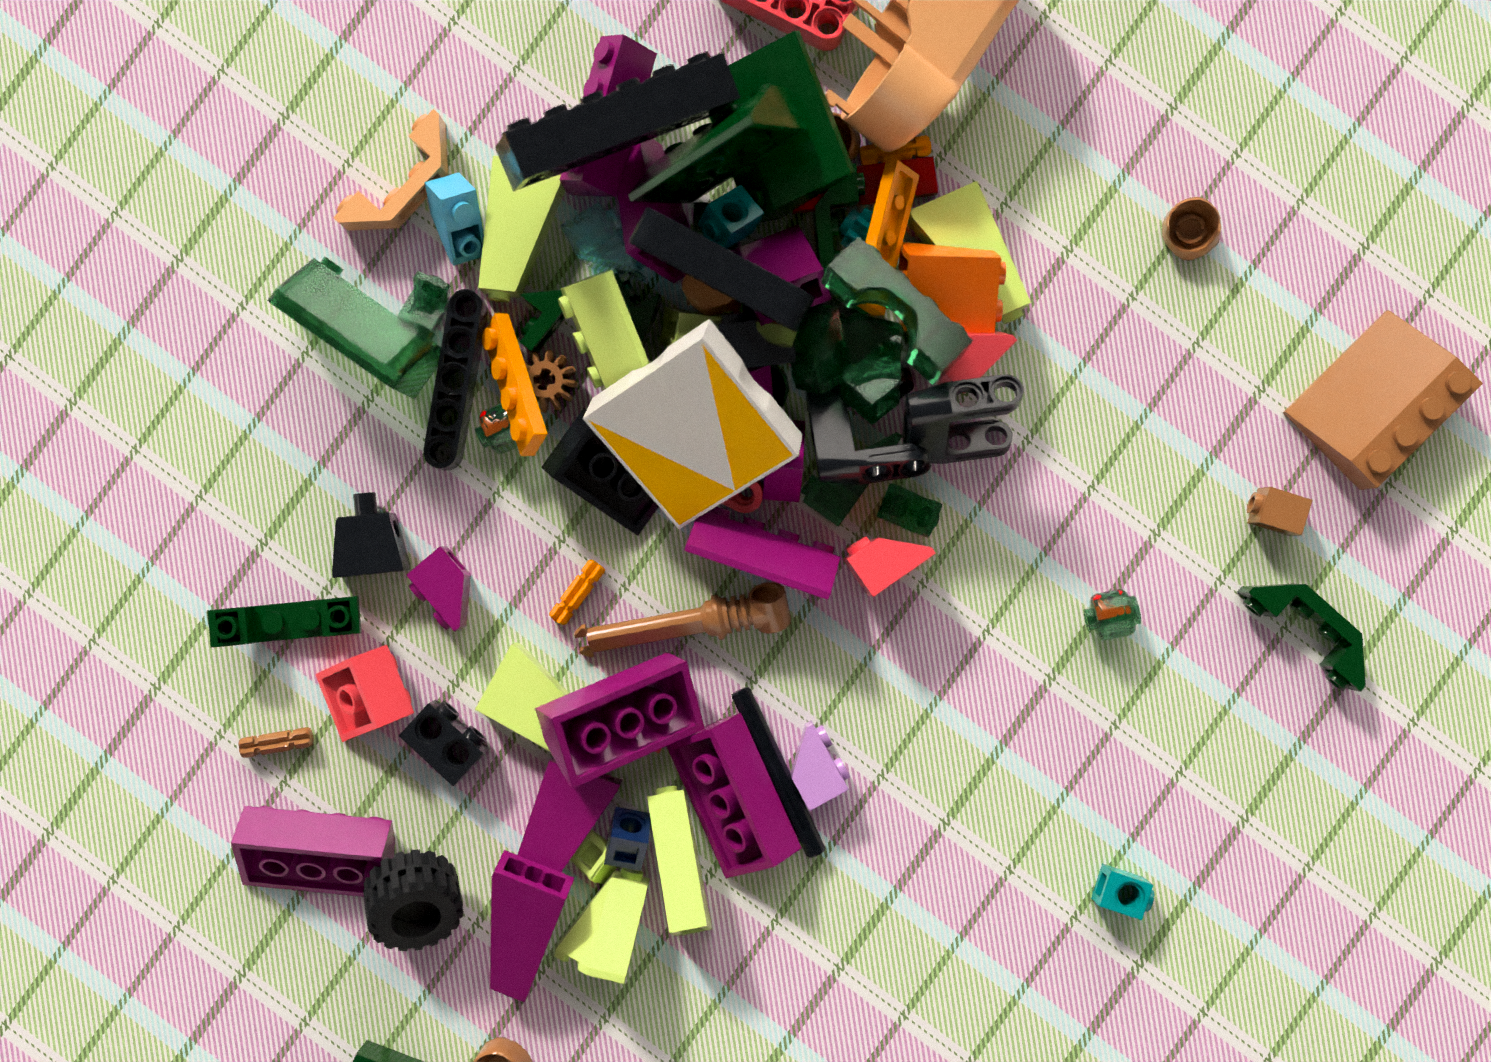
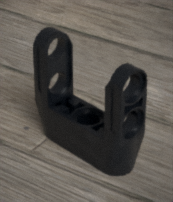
[805,367,931,485]
[902,375,1024,464]

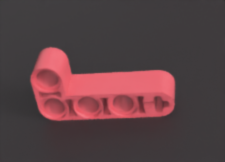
[720,0,858,51]

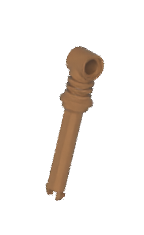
[574,582,791,658]

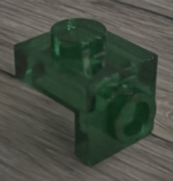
[397,271,451,338]
[876,483,942,538]

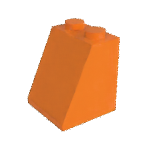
[895,242,1006,333]

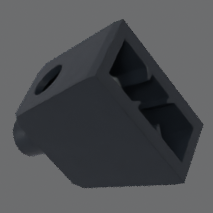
[332,492,411,578]

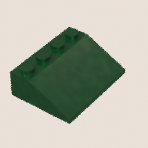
[709,31,855,222]
[628,83,808,204]

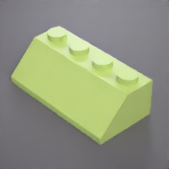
[558,270,650,391]

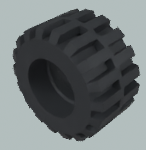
[363,850,464,951]

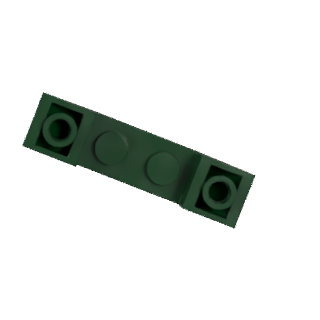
[813,163,870,316]
[1237,583,1366,692]
[207,596,362,648]

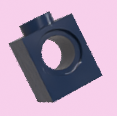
[604,806,651,871]

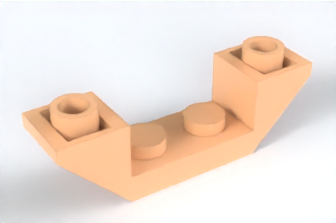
[333,109,448,231]

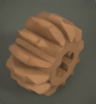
[524,350,578,413]

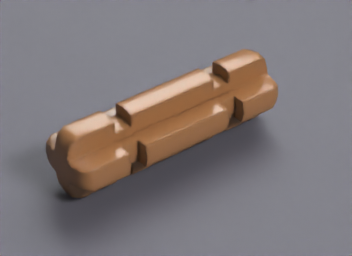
[238,727,313,758]

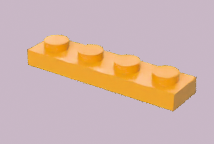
[850,160,919,315]
[482,313,548,456]

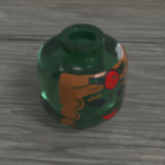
[475,403,518,454]
[1083,589,1141,641]

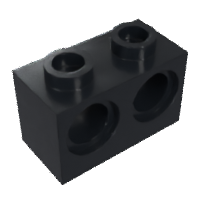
[399,700,489,786]

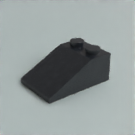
[541,408,659,536]

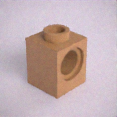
[1247,487,1313,536]

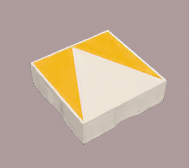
[583,319,803,529]

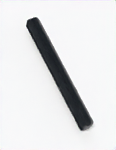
[732,687,825,858]

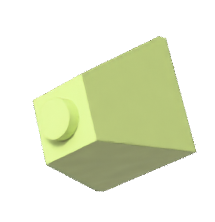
[554,868,650,984]

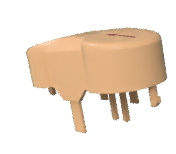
[825,0,1019,152]

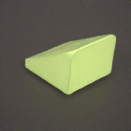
[570,829,617,884]

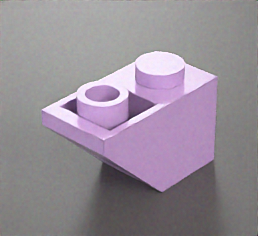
[791,720,850,811]

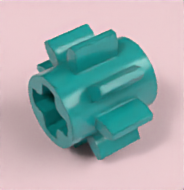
[839,208,873,254]

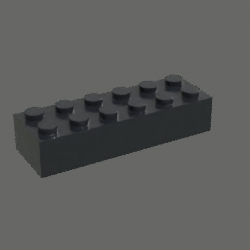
[495,51,741,192]

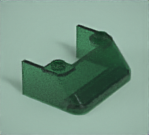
[267,256,441,399]

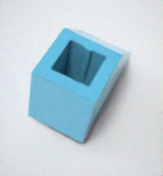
[424,172,484,266]

